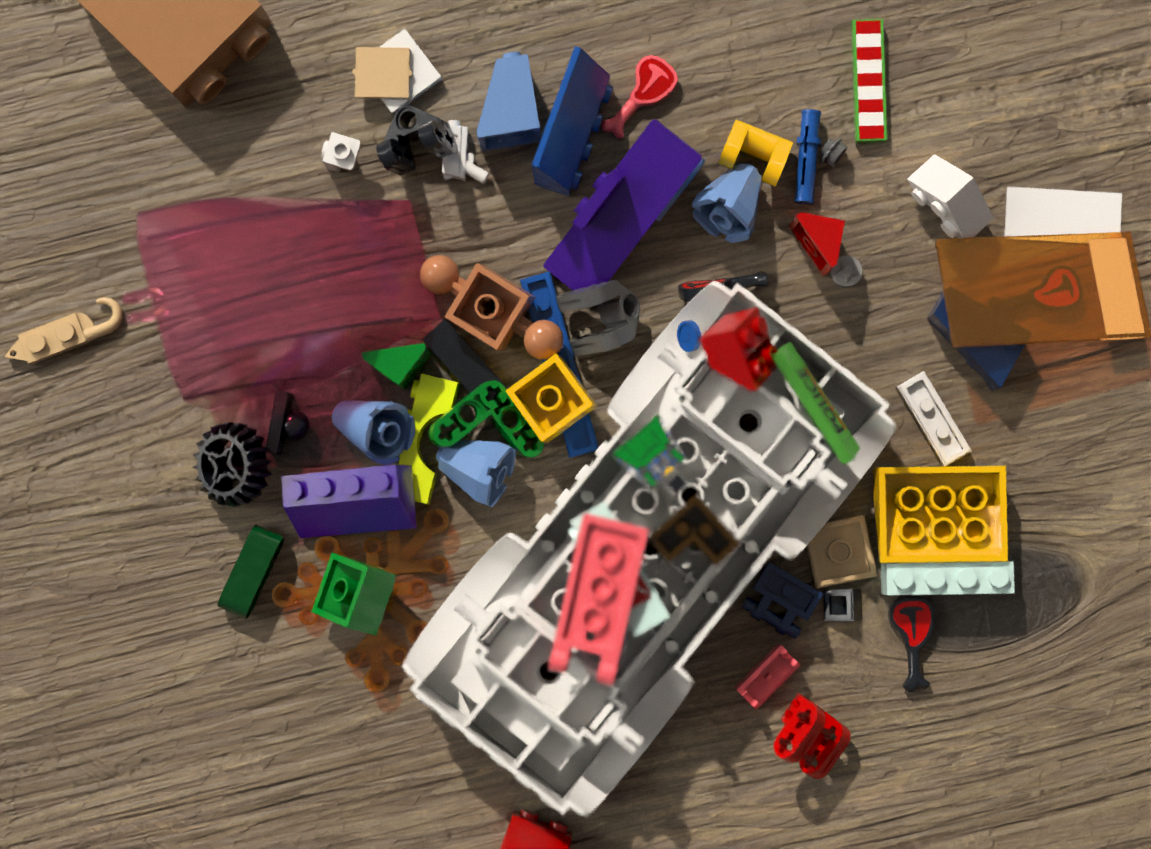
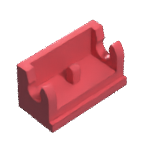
[734,643,800,710]

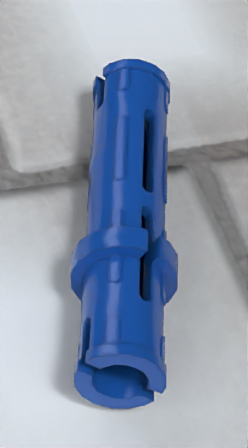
[794,109,821,205]

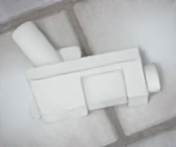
[442,120,489,184]

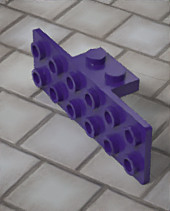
[543,119,703,290]

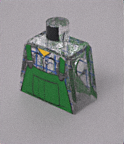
[609,414,688,496]

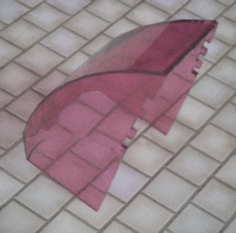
[121,196,441,411]

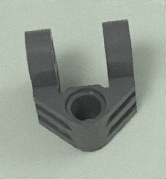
[555,280,641,357]

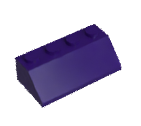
[281,465,416,538]

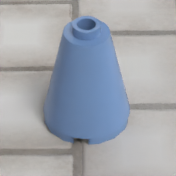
[332,400,415,465]

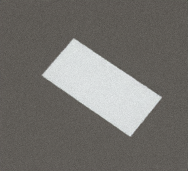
[1005,187,1122,245]

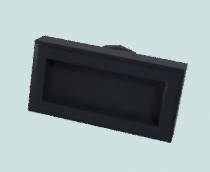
[266,390,310,455]

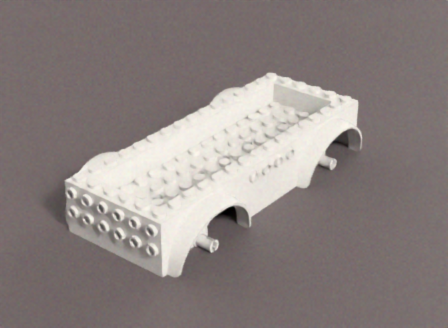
[403,281,897,817]

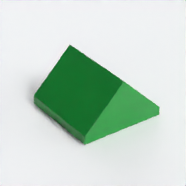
[362,343,431,390]

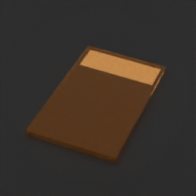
[935,232,1151,347]

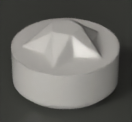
[830,256,863,288]

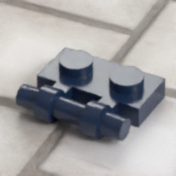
[741,562,823,639]

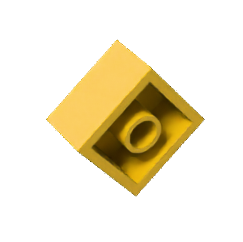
[506,354,598,443]

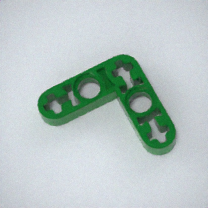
[428,380,544,458]

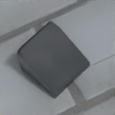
[824,589,862,621]

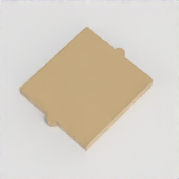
[352,47,413,99]

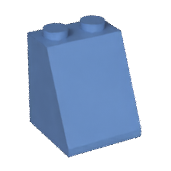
[477,52,541,152]

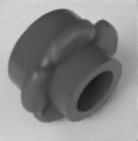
[820,138,848,167]

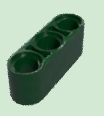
[217,524,285,619]

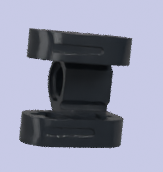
[376,106,457,176]

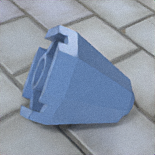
[692,163,762,243]
[436,440,517,508]

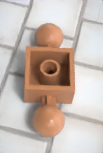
[420,255,564,360]

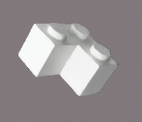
[907,154,994,243]

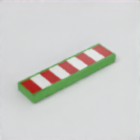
[851,19,887,143]

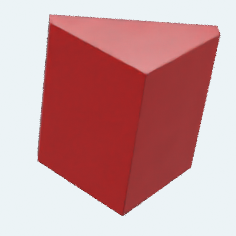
[789,212,845,277]

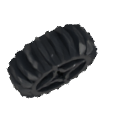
[192,422,272,507]

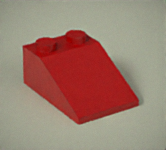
[500,809,572,849]

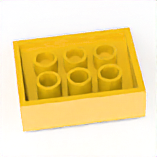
[873,466,1008,563]

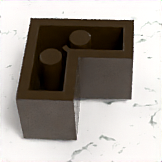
[648,494,741,566]

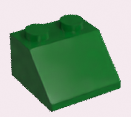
[311,552,397,635]

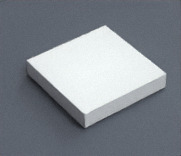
[380,29,442,115]

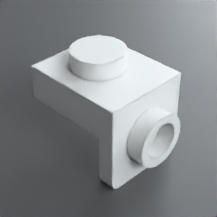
[321,132,361,172]

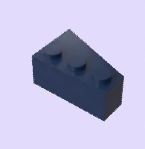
[927,287,1031,391]

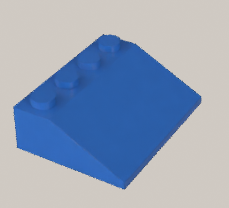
[532,46,614,196]

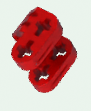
[773,693,851,779]

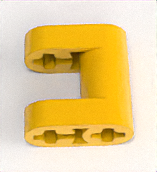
[718,119,793,187]

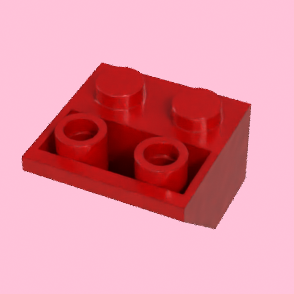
[699,307,778,391]

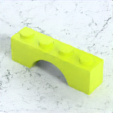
[398,373,460,505]

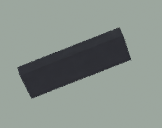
[422,319,507,401]

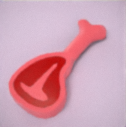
[602,55,678,139]

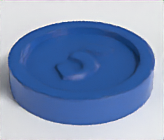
[677,320,701,352]

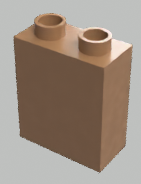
[77,0,272,108]

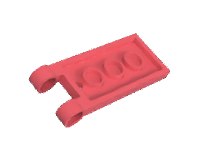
[549,513,650,686]

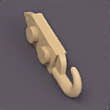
[5,297,123,365]

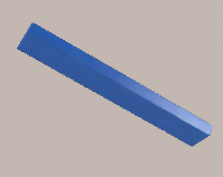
[520,272,599,458]

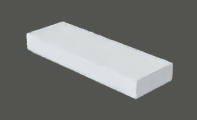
[896,371,972,467]

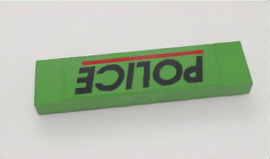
[772,342,860,465]

